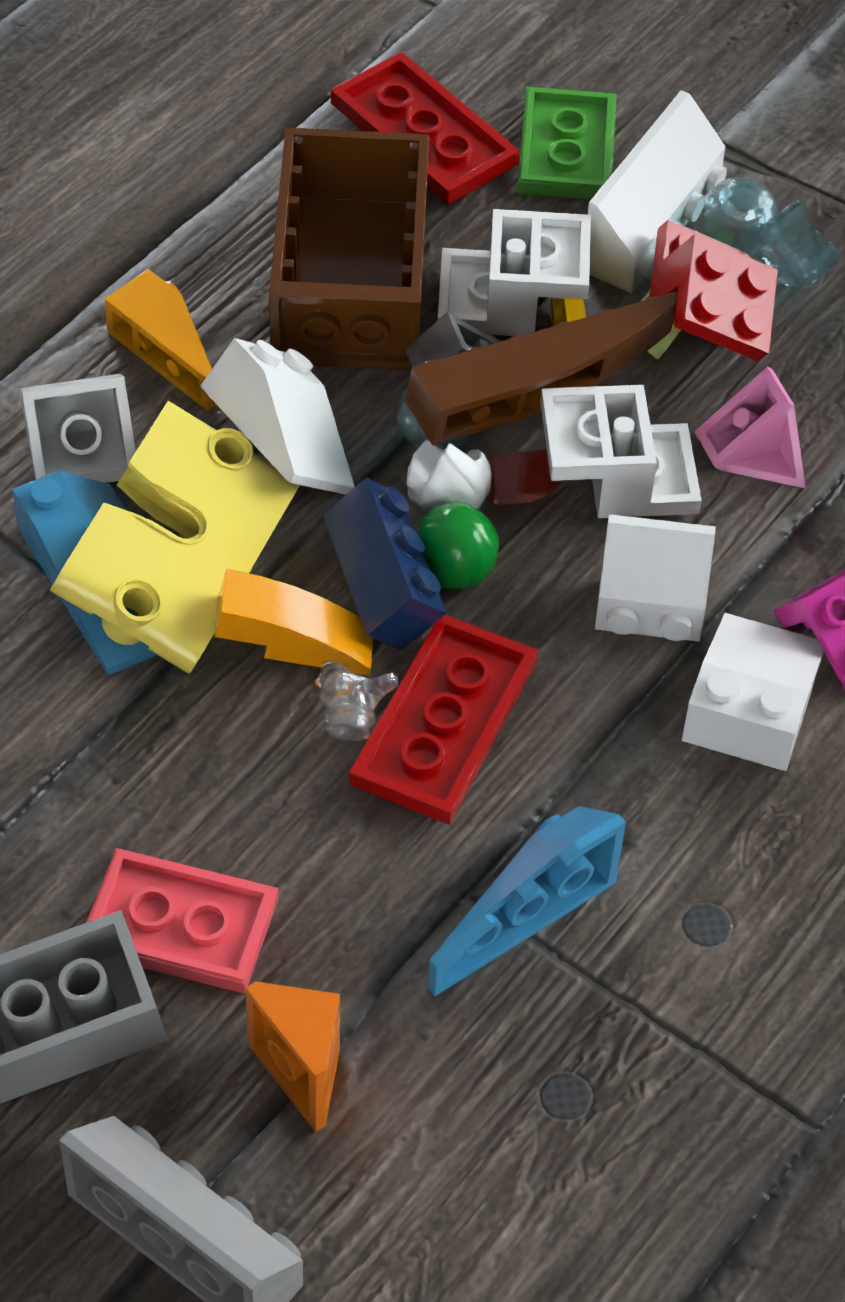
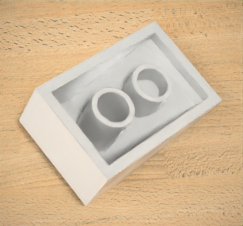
[200,338,355,495]
[682,613,824,771]

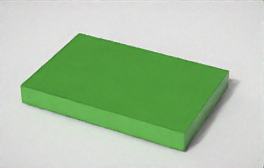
[517,87,617,200]

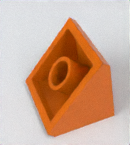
[246,981,340,1132]

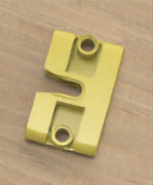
[50,401,300,674]

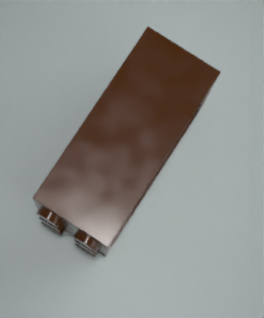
[269,127,429,370]

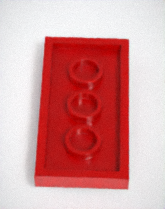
[330,52,520,205]
[349,615,539,825]

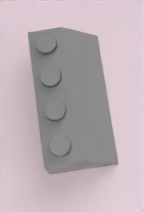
[59,1116,303,1302]

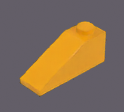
[105,269,215,411]

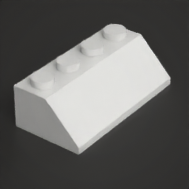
[588,90,727,294]

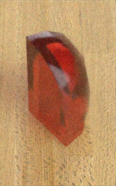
[486,450,562,505]

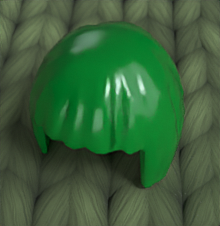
[417,501,499,589]

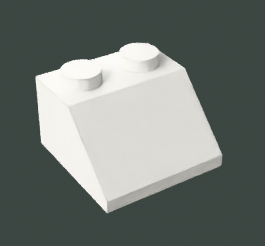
[20,374,136,483]
[595,514,716,642]

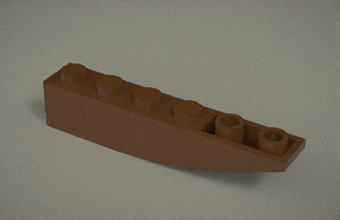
[405,292,678,446]

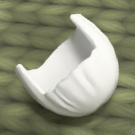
[406,440,492,514]

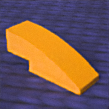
[214,569,373,676]

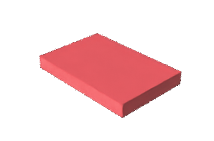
[86,848,279,994]

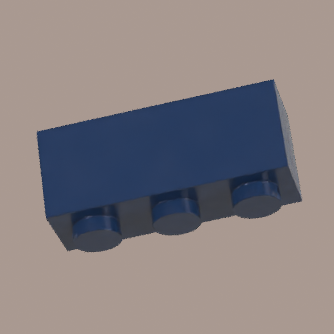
[323,478,447,650]

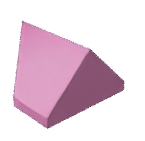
[694,367,806,489]

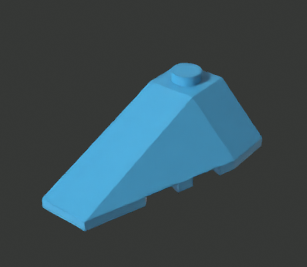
[12,470,156,676]
[428,806,626,997]

